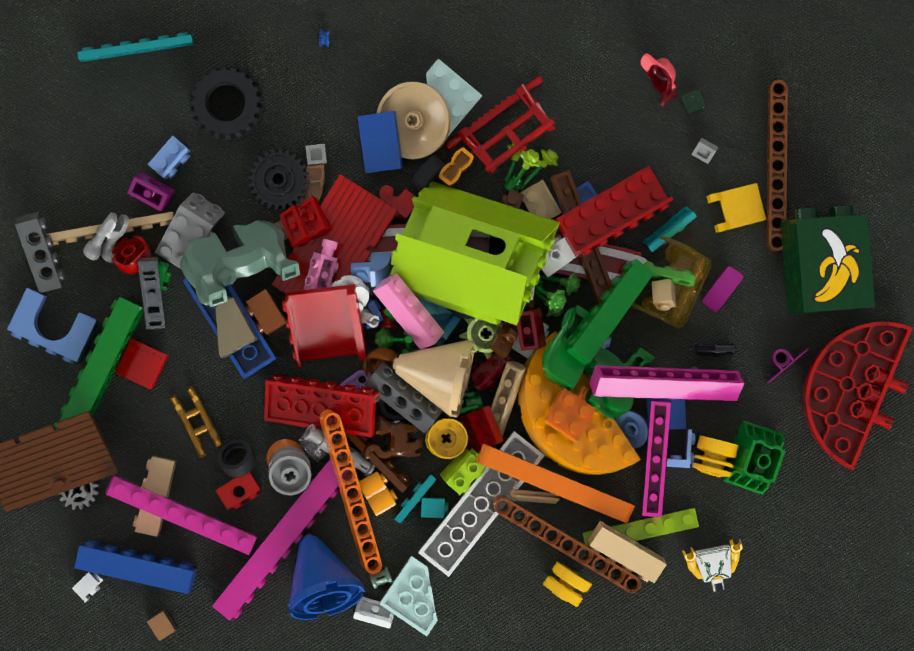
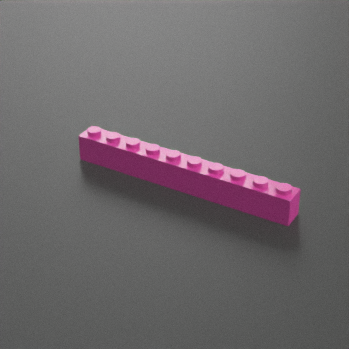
[212,458,349,621]

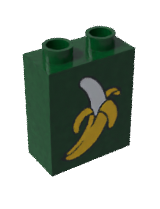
[781,205,875,314]

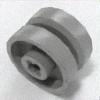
[268,446,311,496]

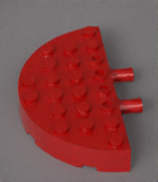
[802,322,913,470]

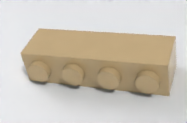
[133,456,177,537]
[588,521,667,583]

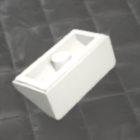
[353,597,394,628]

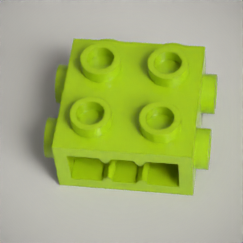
[439,448,486,495]

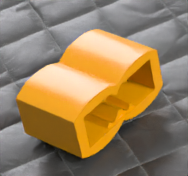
[439,147,474,187]
[359,470,398,516]

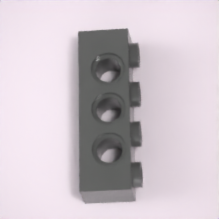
[15,212,65,293]
[364,362,443,433]

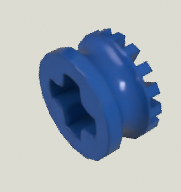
[319,29,330,47]

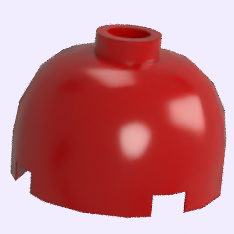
[111,236,151,274]

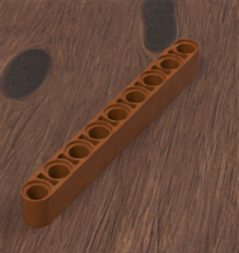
[766,80,788,251]
[492,495,641,593]

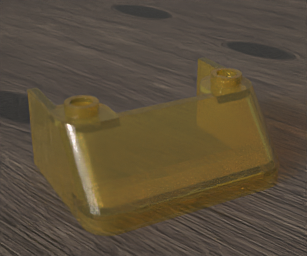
[631,235,711,329]

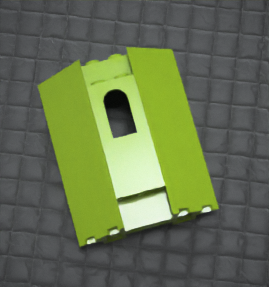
[389,181,560,325]

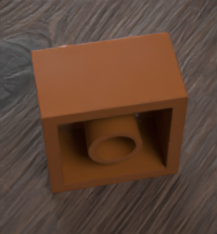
[246,289,286,335]

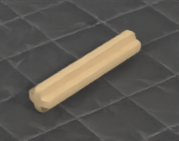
[509,489,560,504]

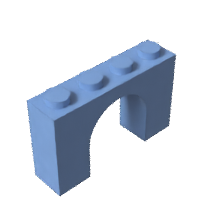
[7,288,99,364]

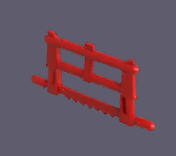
[445,76,556,174]

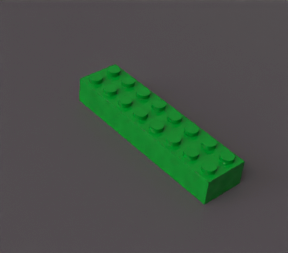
[54,297,144,430]

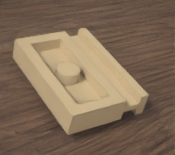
[520,180,562,219]

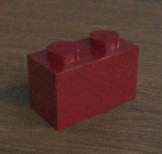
[517,307,546,351]

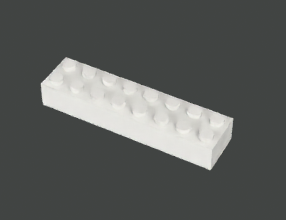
[418,431,545,577]

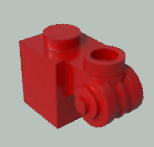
[379,185,414,219]

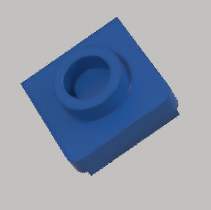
[363,298,383,329]

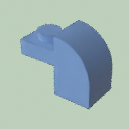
[351,252,392,287]

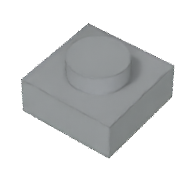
[691,138,718,164]
[306,144,327,165]

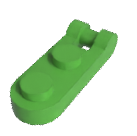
[644,261,696,286]

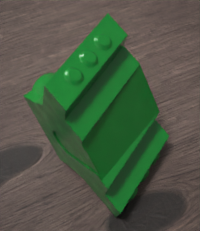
[723,421,785,495]

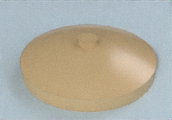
[377,82,451,159]

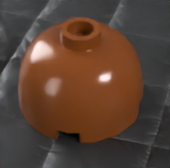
[363,347,399,376]

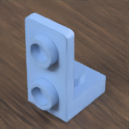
[666,429,695,468]

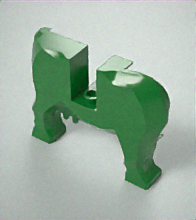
[542,305,655,419]

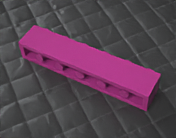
[642,398,671,518]

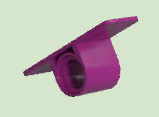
[702,266,744,312]
[765,348,809,384]

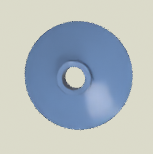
[615,411,649,448]

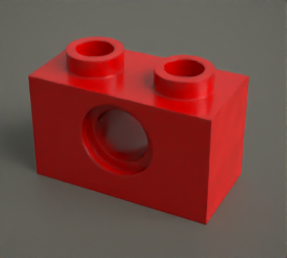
[216,471,262,510]

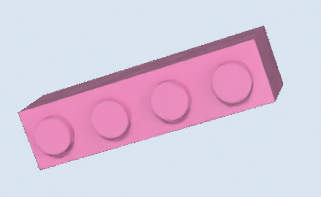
[373,273,444,350]

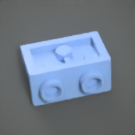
[148,136,191,180]

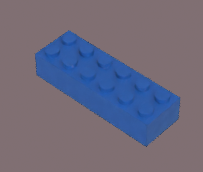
[183,278,278,379]
[74,540,197,594]

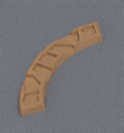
[274,164,325,240]

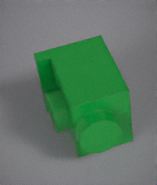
[148,261,171,291]

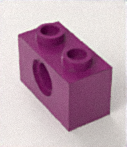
[127,172,176,211]

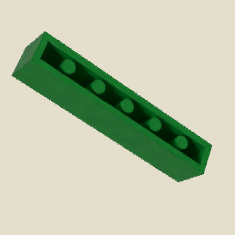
[565,259,654,365]

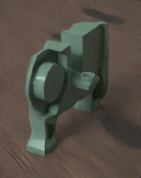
[180,220,300,307]

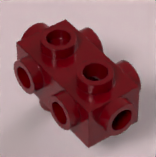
[471,353,514,391]

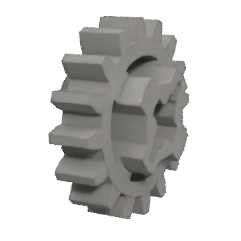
[59,482,99,510]

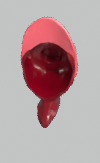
[641,54,677,107]

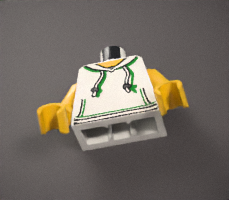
[682,539,743,592]

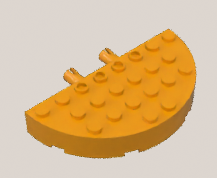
[518,331,641,475]

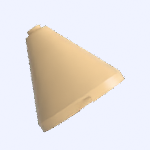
[393,340,475,418]

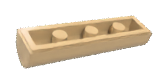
[491,361,526,437]

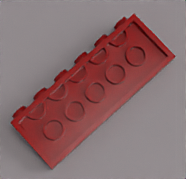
[554,166,674,257]
[264,374,380,437]

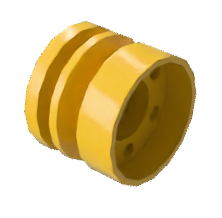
[425,418,468,459]
[692,435,739,477]

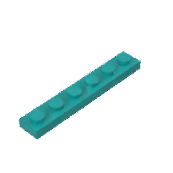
[77,32,195,62]

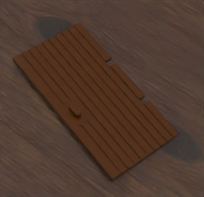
[0,411,119,512]

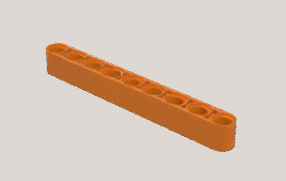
[320,409,382,574]
[476,444,635,523]

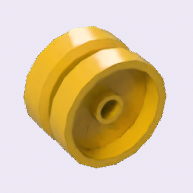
[543,561,592,607]

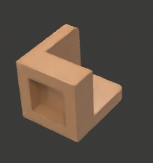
[147,609,177,641]

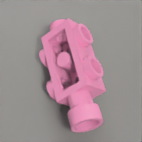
[304,239,339,290]

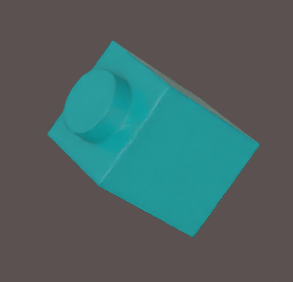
[421,497,449,518]

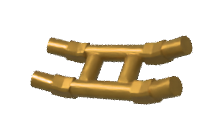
[169,385,223,458]

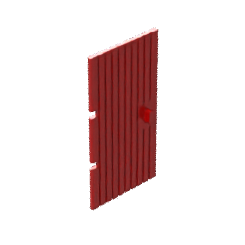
[272,174,398,294]

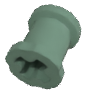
[369,567,393,589]

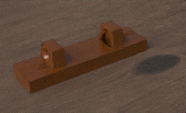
[489,294,537,358]

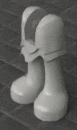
[83,212,129,263]

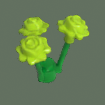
[504,143,558,192]

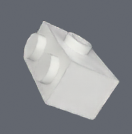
[541,236,579,278]

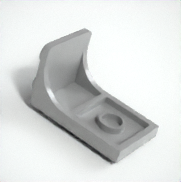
[155,193,225,269]

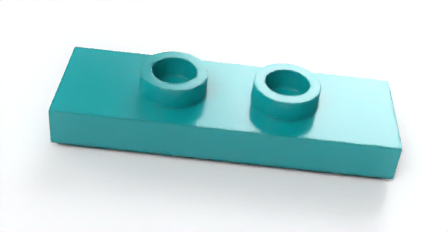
[642,206,697,252]
[394,474,436,523]

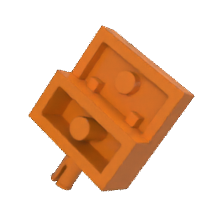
[544,386,596,442]

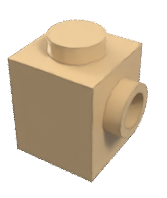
[652,279,676,311]

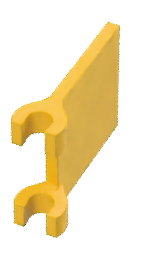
[706,183,766,233]

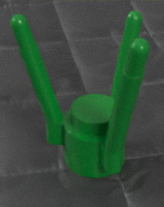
[446,392,482,419]

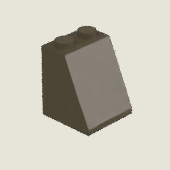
[216,296,258,358]

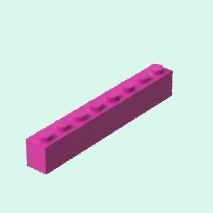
[589,365,744,401]
[105,475,257,555]

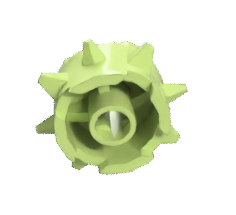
[460,318,501,360]

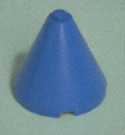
[288,534,365,620]

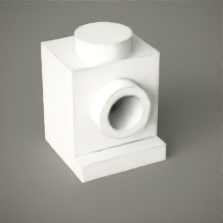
[72,572,103,602]

